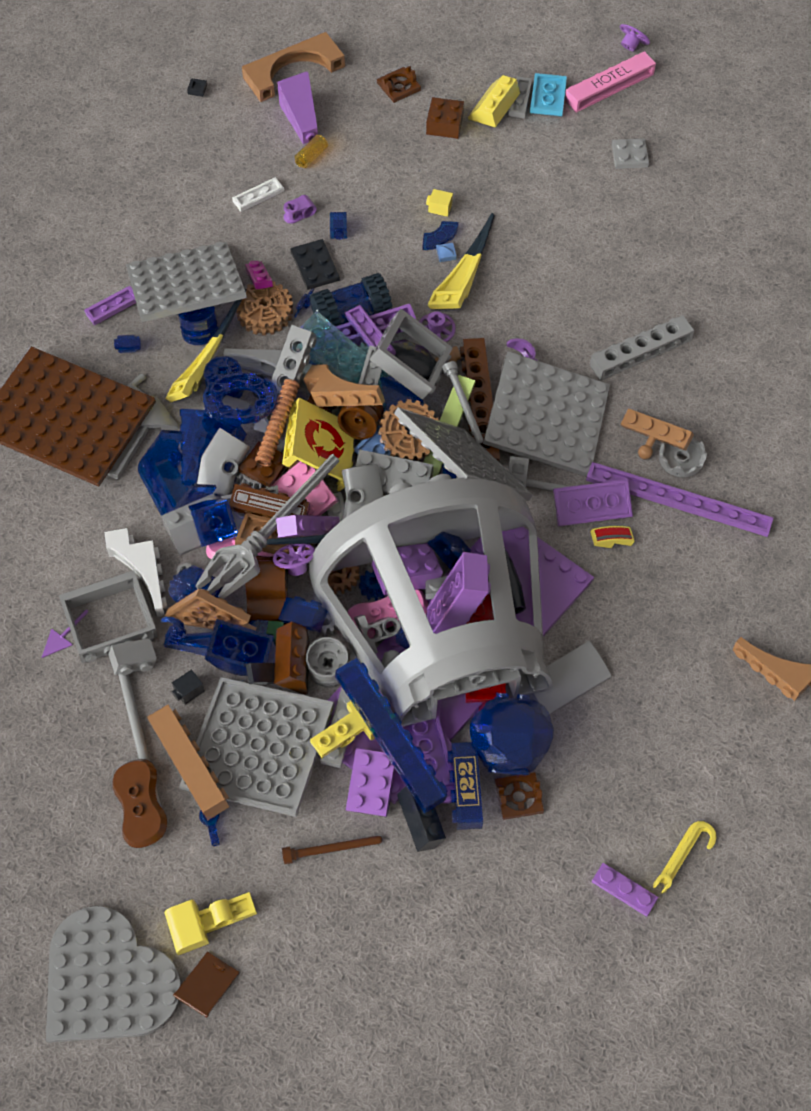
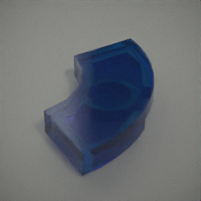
[422,221,459,250]

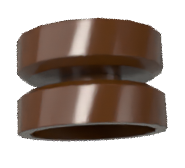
[338,405,384,440]

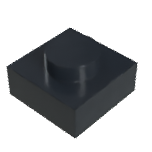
[187,78,207,97]

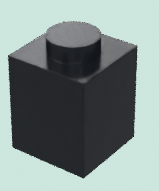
[171,669,205,705]

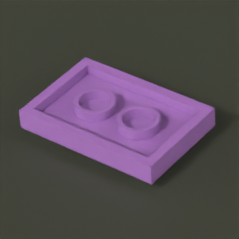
[346,748,397,817]

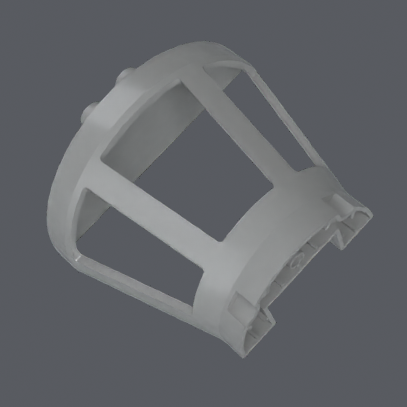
[309,474,553,728]

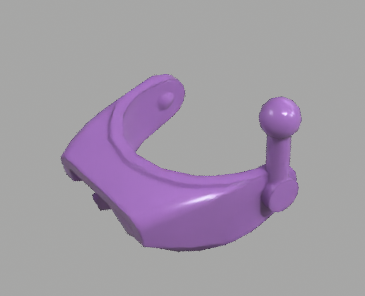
[507,338,538,361]

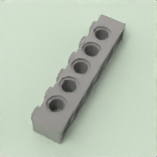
[590,315,694,381]
[254,325,317,433]

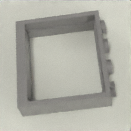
[369,309,452,400]
[59,570,158,663]

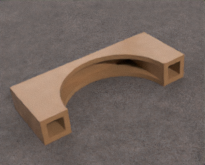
[242,32,345,102]

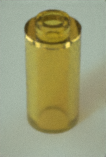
[295,135,328,168]

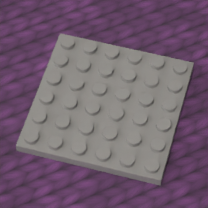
[126,242,247,322]
[483,352,610,477]
[394,407,533,501]
[179,677,335,817]

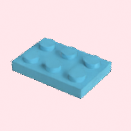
[530,73,567,116]

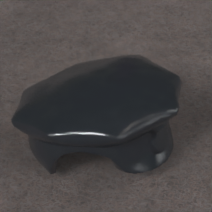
[383,339,437,390]

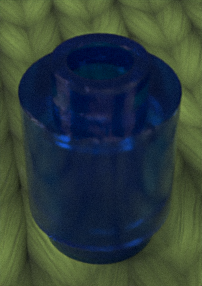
[114,334,141,353]

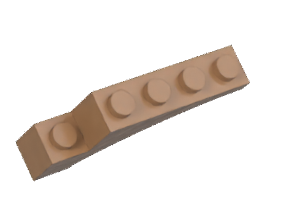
[303,364,385,407]
[733,637,811,701]

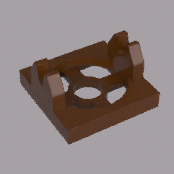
[377,66,421,103]
[495,772,544,820]

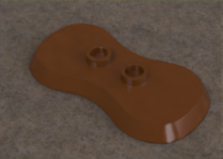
[112,759,167,848]

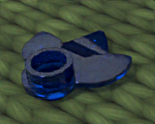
[294,288,315,318]

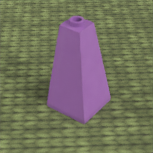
[277,71,318,144]

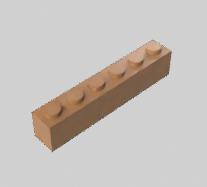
[147,705,229,820]

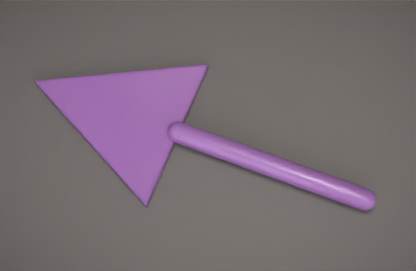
[42,610,88,658]

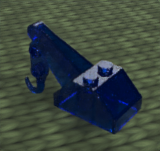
[161,617,274,676]

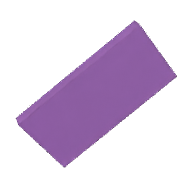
[553,479,633,526]

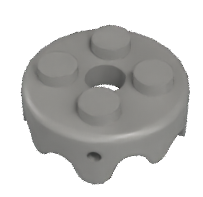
[659,438,707,478]

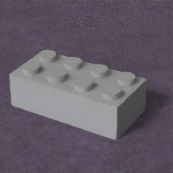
[355,450,434,495]

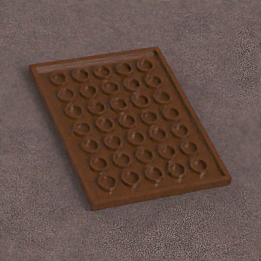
[0,346,156,487]

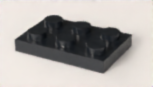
[290,239,340,290]

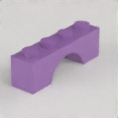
[276,515,340,538]

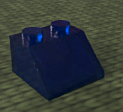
[188,499,238,547]

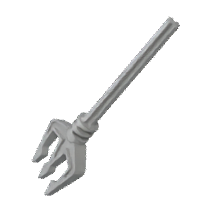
[196,454,339,599]

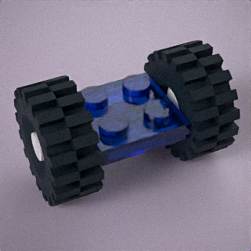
[310,273,393,331]

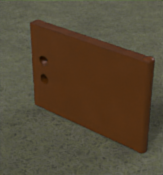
[173,951,239,1018]

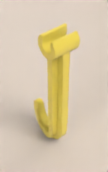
[653,821,717,894]

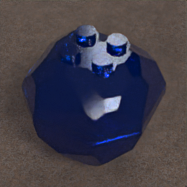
[469,693,554,775]

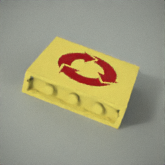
[282,398,355,491]

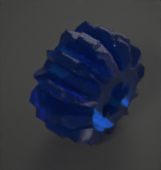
[359,570,388,601]

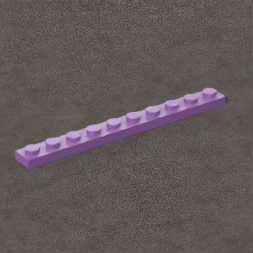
[586,462,773,537]

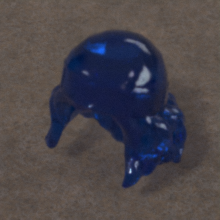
[168,565,223,603]

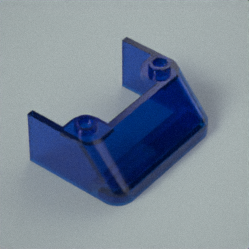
[138,430,217,517]

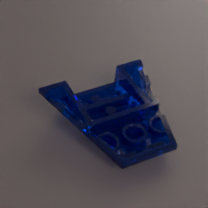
[180,409,247,496]

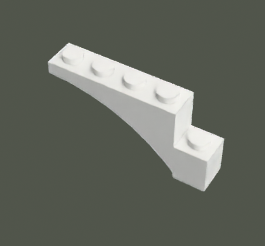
[104,528,168,617]

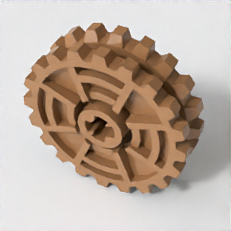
[236,281,293,335]
[378,399,439,461]

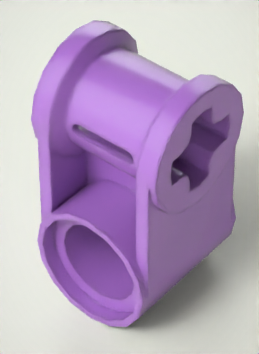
[284,195,317,224]

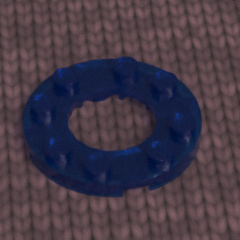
[203,373,278,426]

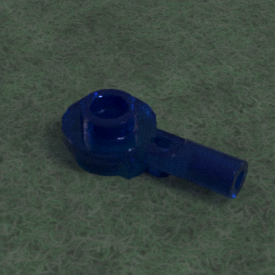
[199,810,220,846]

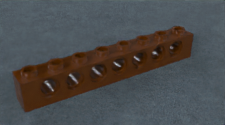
[460,338,500,463]

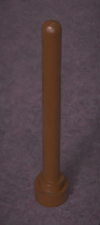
[282,836,383,865]

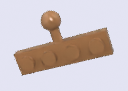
[620,408,694,460]

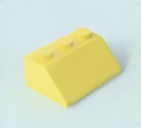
[468,75,520,127]

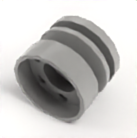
[306,637,349,687]

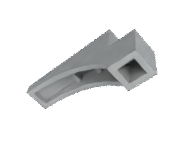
[224,349,312,392]

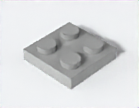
[612,138,649,169]

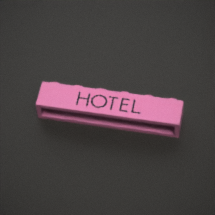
[565,51,656,112]

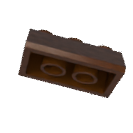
[274,621,310,695]

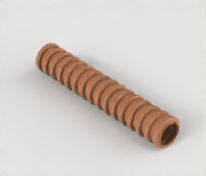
[255,379,300,466]

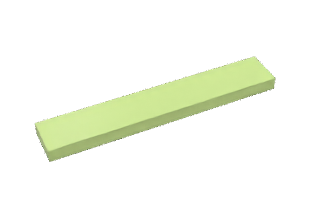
[423,375,475,477]

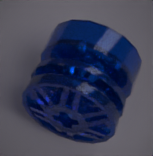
[178,306,218,345]
[204,356,244,399]

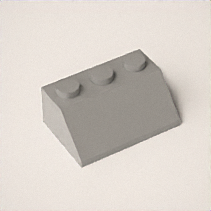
[162,493,228,556]

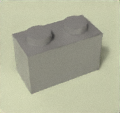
[108,638,157,675]

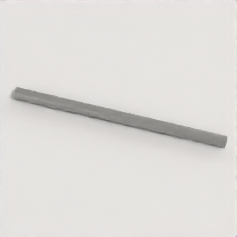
[119,674,161,806]

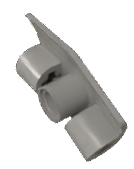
[196,428,250,495]
[341,464,383,521]

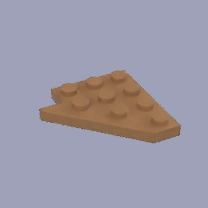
[165,589,256,635]

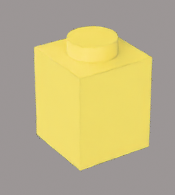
[426,189,453,217]

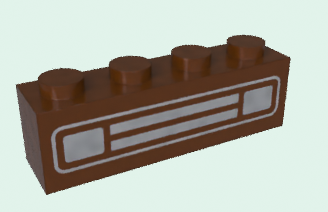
[229,483,310,518]

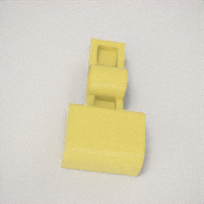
[310,687,396,758]
[165,892,257,955]

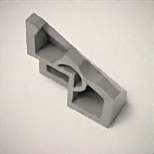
[141,396,178,431]

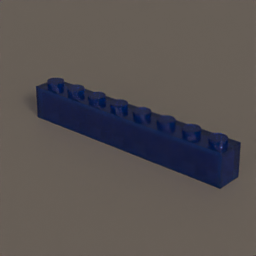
[335,658,448,813]

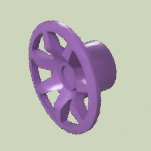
[620,24,650,52]
[419,312,456,342]
[273,544,315,576]

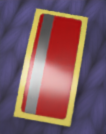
[590,526,634,548]

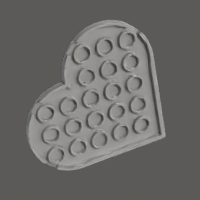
[46,906,181,1043]

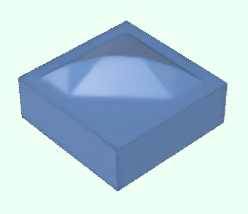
[436,243,456,262]

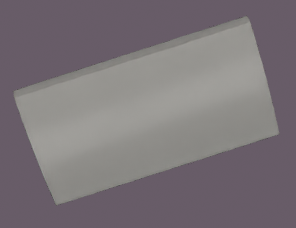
[530,641,611,717]

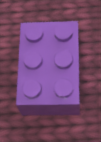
[371,543,443,595]

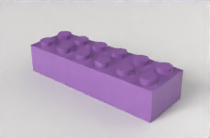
[427,552,491,634]

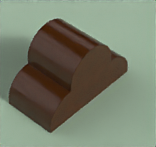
[245,556,289,627]

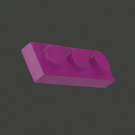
[245,260,273,289]

